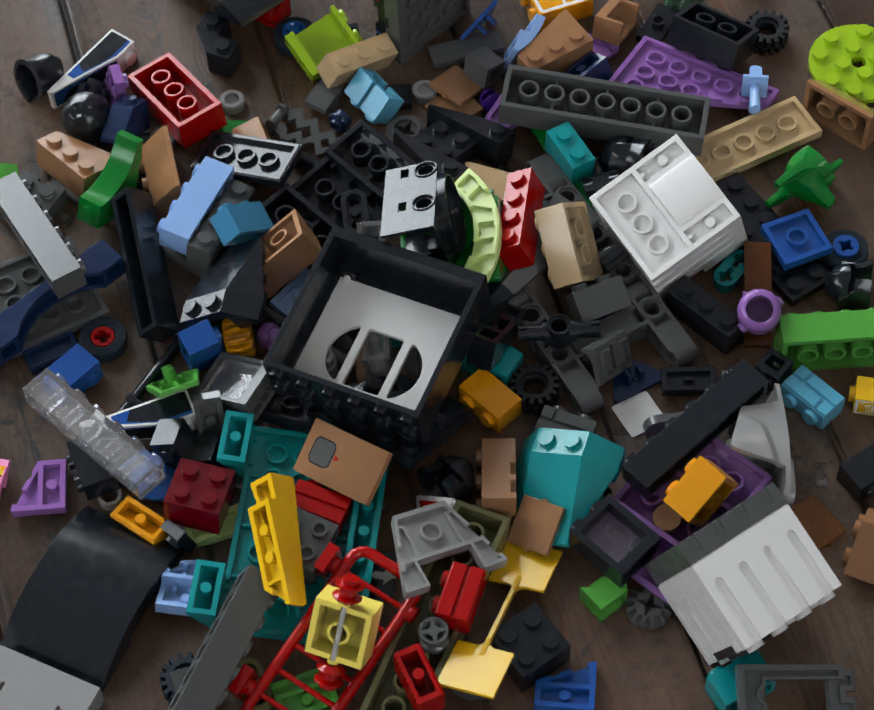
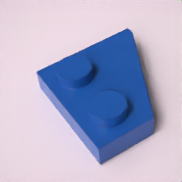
[534,662,597,710]

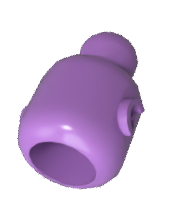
[737,289,784,335]

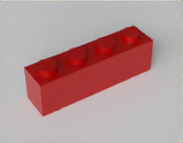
[499,167,545,271]

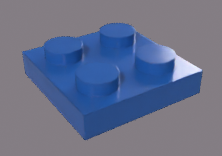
[760,208,833,271]

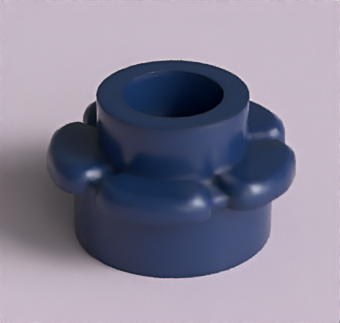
[329,109,352,132]

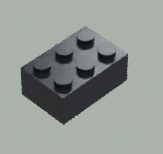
[666,0,760,71]

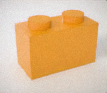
[459,369,522,433]

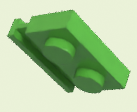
[270,668,338,710]

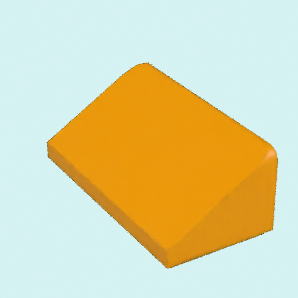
[110,495,168,545]

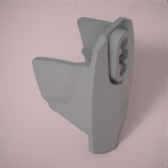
[726,383,796,505]

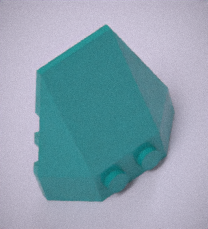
[516,427,627,548]

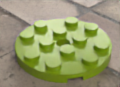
[807,24,874,106]

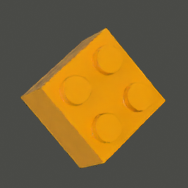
[663,455,738,528]

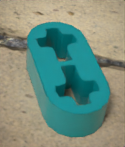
[713,249,744,293]

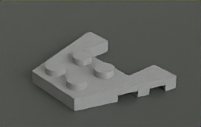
[391,500,508,599]

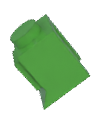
[579,575,628,623]

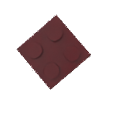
[163,458,236,535]

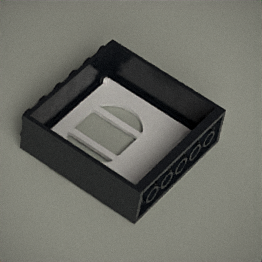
[263,225,491,442]

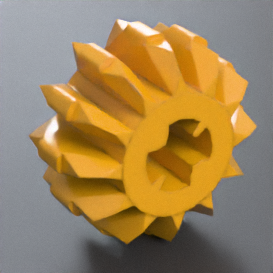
[222,318,256,358]

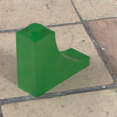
[77,130,144,229]

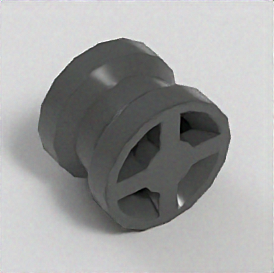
[419,617,449,654]

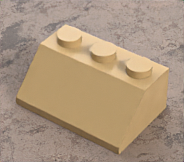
[534,201,604,289]

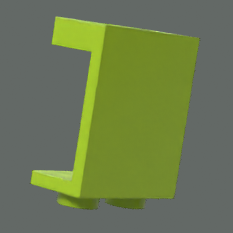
[284,4,363,83]

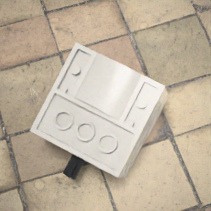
[589,134,748,299]

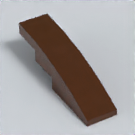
[743,241,772,348]

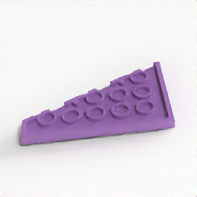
[609,36,780,111]

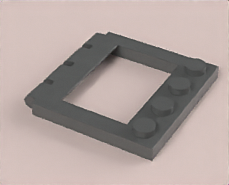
[735,664,858,710]

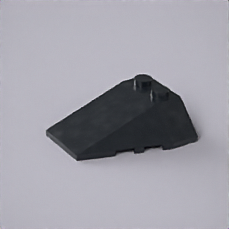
[178,237,268,343]

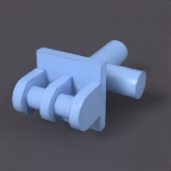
[741,65,769,114]

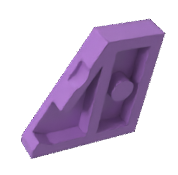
[104,64,129,106]
[11,459,68,517]

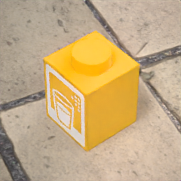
[848,375,874,416]

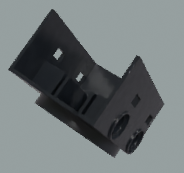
[380,161,466,265]

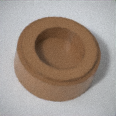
[653,504,682,534]

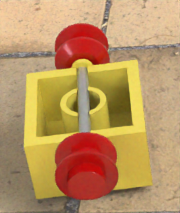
[304,574,384,691]

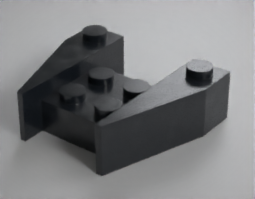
[393,104,515,183]

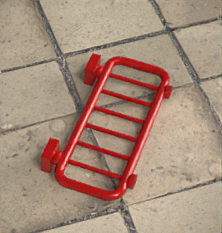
[227,542,422,710]

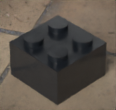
[488,602,571,693]

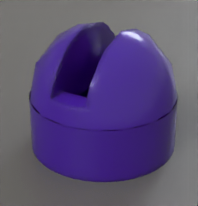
[479,89,499,111]

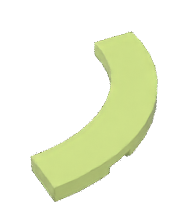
[455,168,502,282]

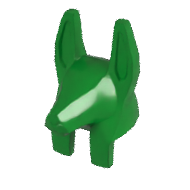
[765,145,843,210]

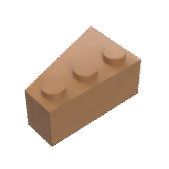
[517,8,594,73]
[36,131,111,198]
[476,438,516,526]

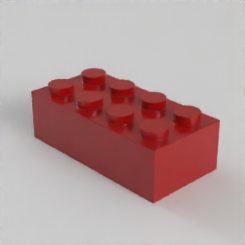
[127,52,227,149]

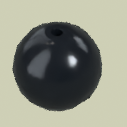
[61,91,111,143]

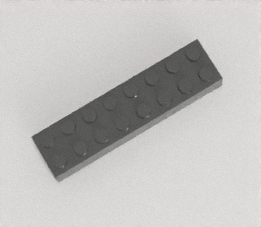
[498,64,711,157]

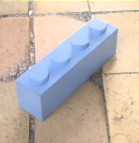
[157,156,234,255]

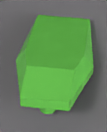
[146,364,200,398]

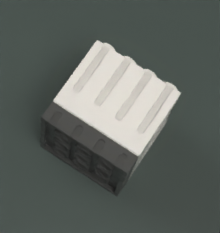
[644,482,842,665]

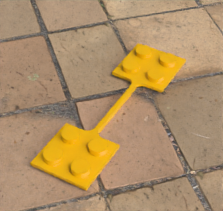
[438,541,562,700]

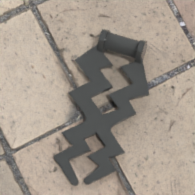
[265,102,340,158]

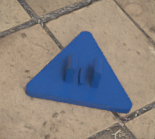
[460,0,498,41]

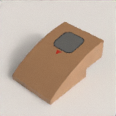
[293,418,393,506]

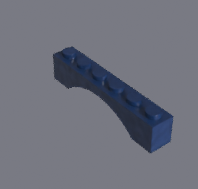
[0,239,126,366]

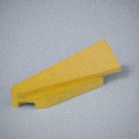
[248,472,307,606]

